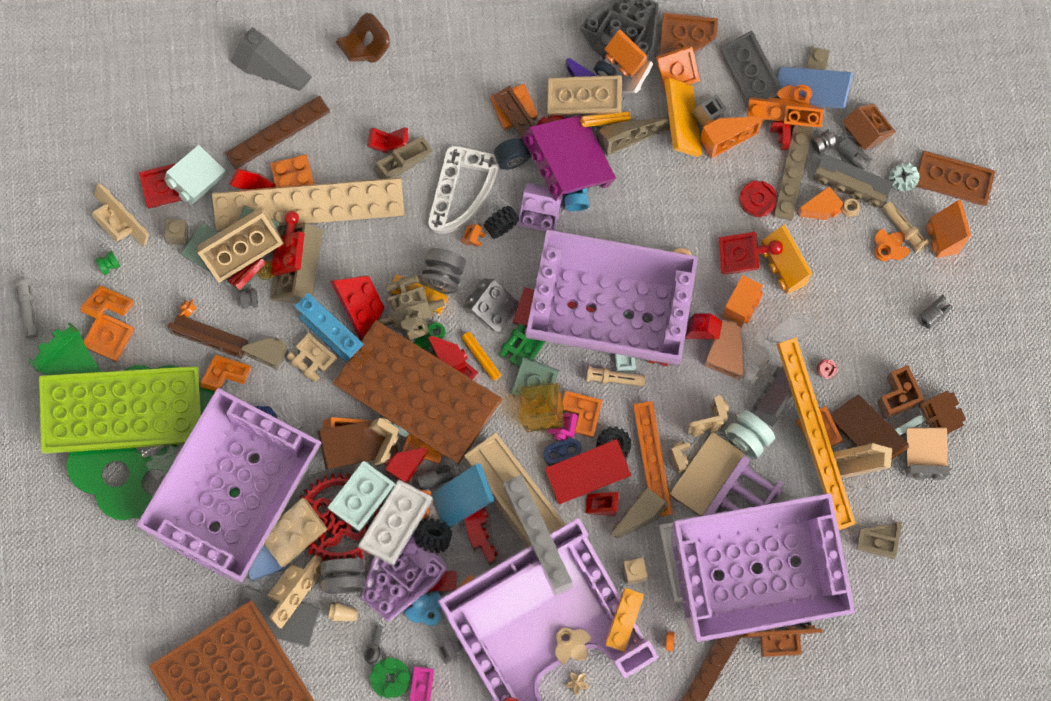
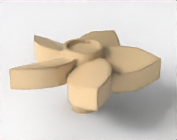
[565,672,589,696]

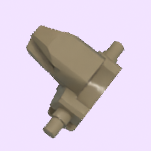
[380,274,445,340]

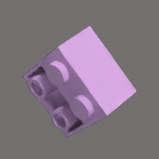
[518,183,563,231]

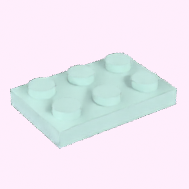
[328,461,395,532]

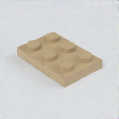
[265,498,327,567]

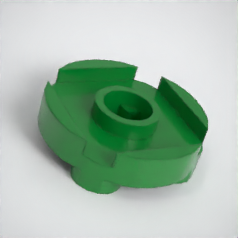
[370,658,410,699]

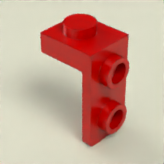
[367,127,408,153]
[229,168,276,190]

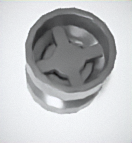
[810,130,836,155]

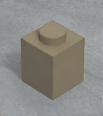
[165,219,189,245]

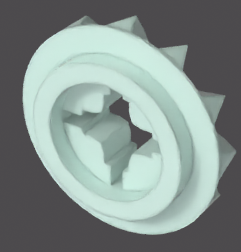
[889,162,919,191]

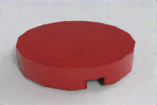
[739,181,777,217]

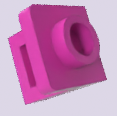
[548,413,578,440]

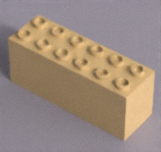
[464,433,566,548]

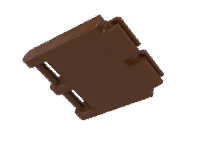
[918,390,966,434]

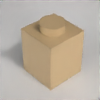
[623,558,647,585]

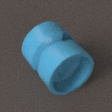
[564,188,589,212]

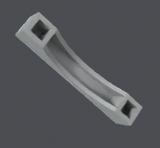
[503,475,573,596]

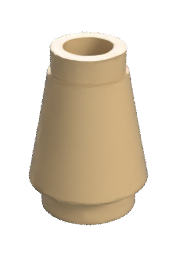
[328,602,358,622]

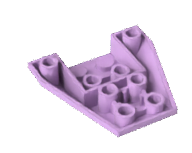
[361,534,447,622]

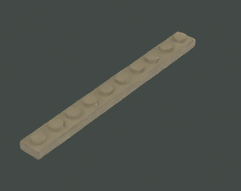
[774,47,830,221]

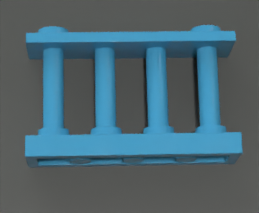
[295,293,364,363]

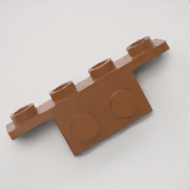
[741,625,822,657]

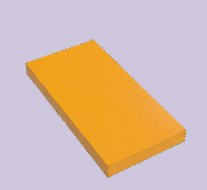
[665,78,702,157]

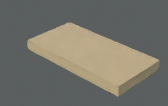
[547,75,622,116]
[670,432,745,517]

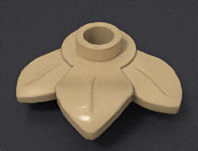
[555,628,591,665]

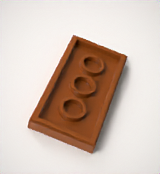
[915,150,996,206]

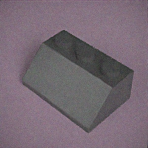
[753,366,792,427]

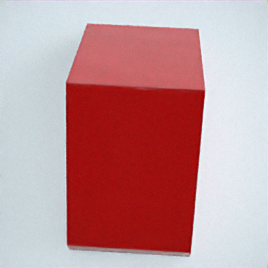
[585,492,619,517]

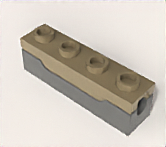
[813,153,893,208]

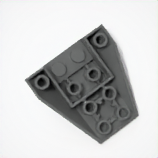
[580,0,659,58]

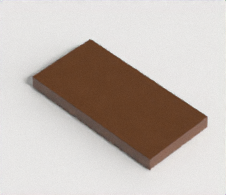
[830,394,909,460]
[317,418,398,469]

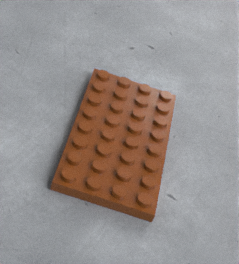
[333,320,503,464]

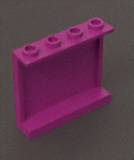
[522,115,616,201]

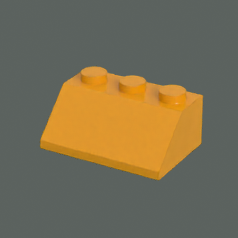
[760,224,812,294]

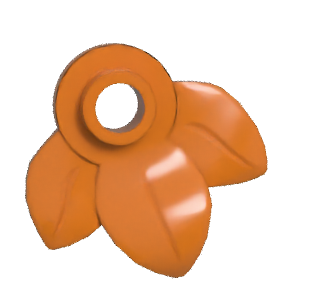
[777,84,812,105]
[875,229,910,262]

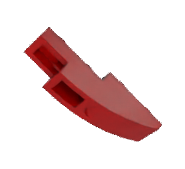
[465,507,498,565]

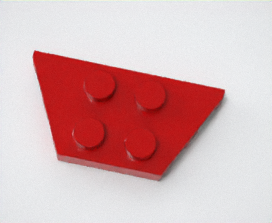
[330,275,385,341]

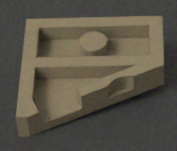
[856,521,902,559]

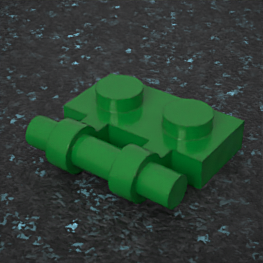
[498,324,546,368]

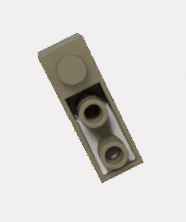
[611,488,669,539]

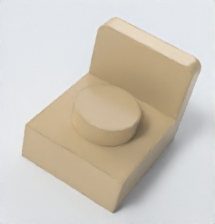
[670,441,691,474]

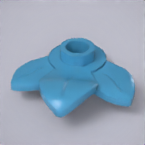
[404,591,442,626]

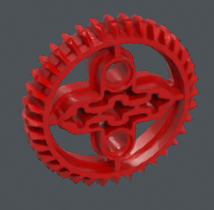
[296,473,383,562]

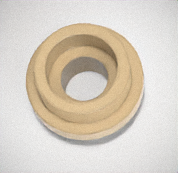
[841,198,860,217]

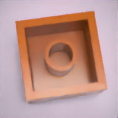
[721,275,764,328]

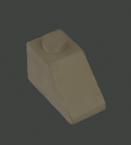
[241,338,288,370]

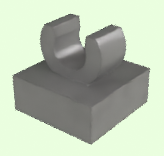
[437,638,463,664]

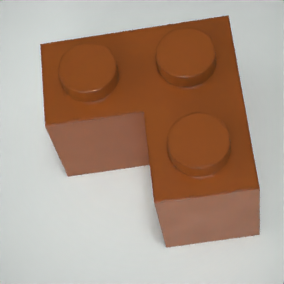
[877,365,924,419]

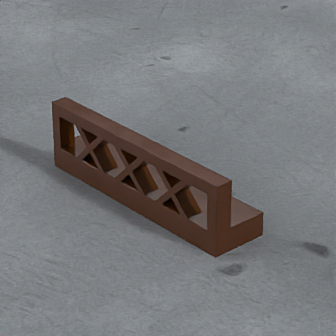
[167,314,249,359]

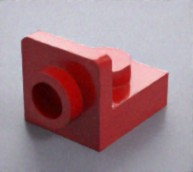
[770,121,790,150]

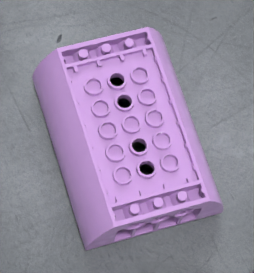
[526,230,698,366]

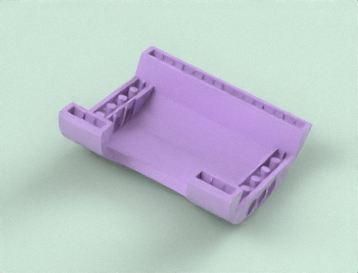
[438,518,659,701]

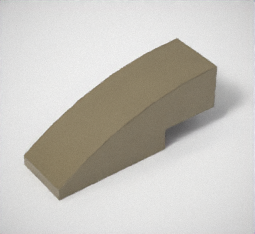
[373,137,433,179]

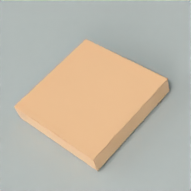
[907,427,947,467]

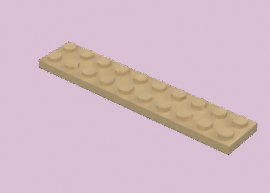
[212,177,405,231]

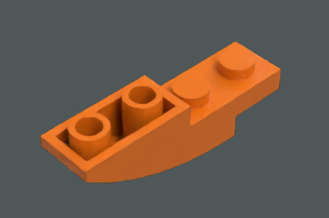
[748,97,824,128]

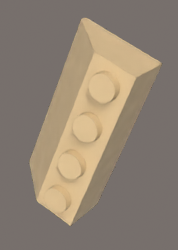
[198,206,284,283]

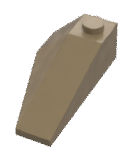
[597,117,670,156]

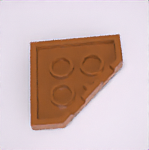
[659,13,718,56]

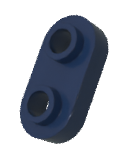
[543,439,581,465]

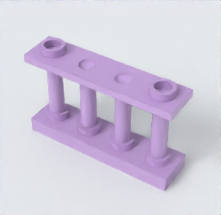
[703,456,783,516]

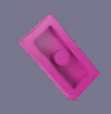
[410,667,434,701]

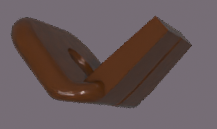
[335,13,390,63]

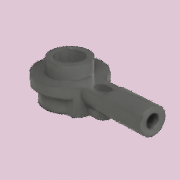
[364,625,383,665]

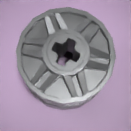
[419,248,466,294]

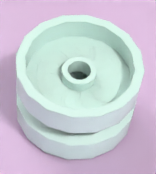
[725,410,775,459]

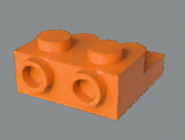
[270,154,314,187]

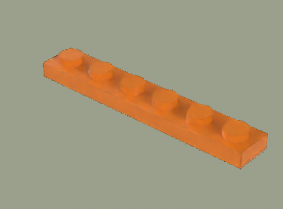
[633,401,673,518]

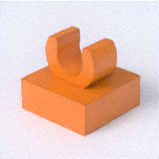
[461,224,486,246]

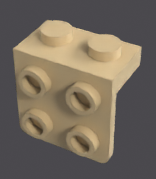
[687,395,729,437]

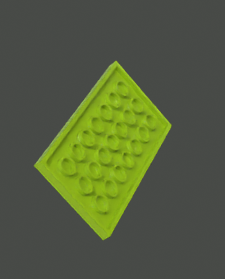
[39,366,201,454]

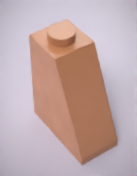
[704,320,743,380]

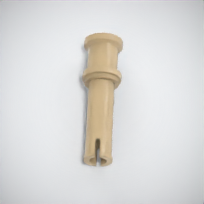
[882,201,929,253]
[586,365,645,387]

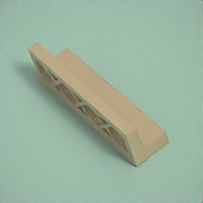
[833,443,892,478]

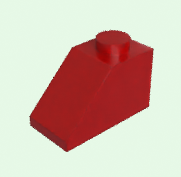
[685,313,722,339]
[428,336,468,370]
[385,448,428,484]

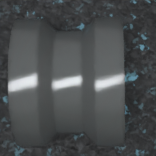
[240,288,258,309]

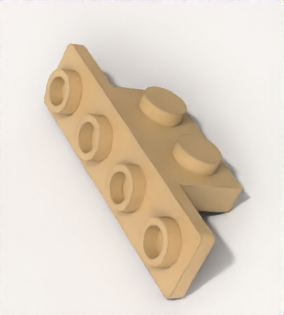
[92,183,149,246]
[267,555,322,628]

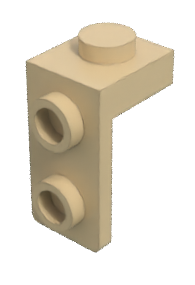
[369,418,399,466]

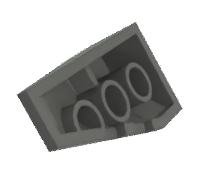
[231,27,312,91]

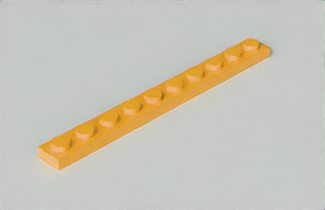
[776,338,856,530]

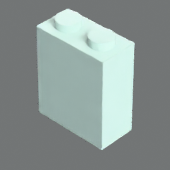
[165,145,226,206]

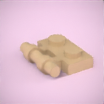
[287,333,337,382]

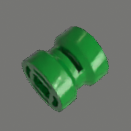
[95,250,121,276]

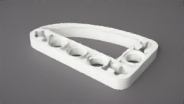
[428,146,499,234]

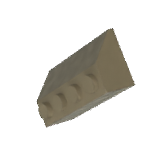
[270,223,323,304]

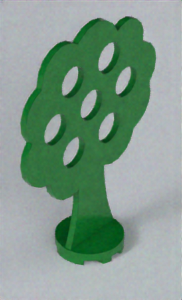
[28,323,215,521]

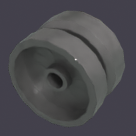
[320,559,366,594]

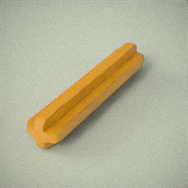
[580,111,631,127]
[462,331,501,381]

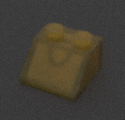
[520,383,564,432]

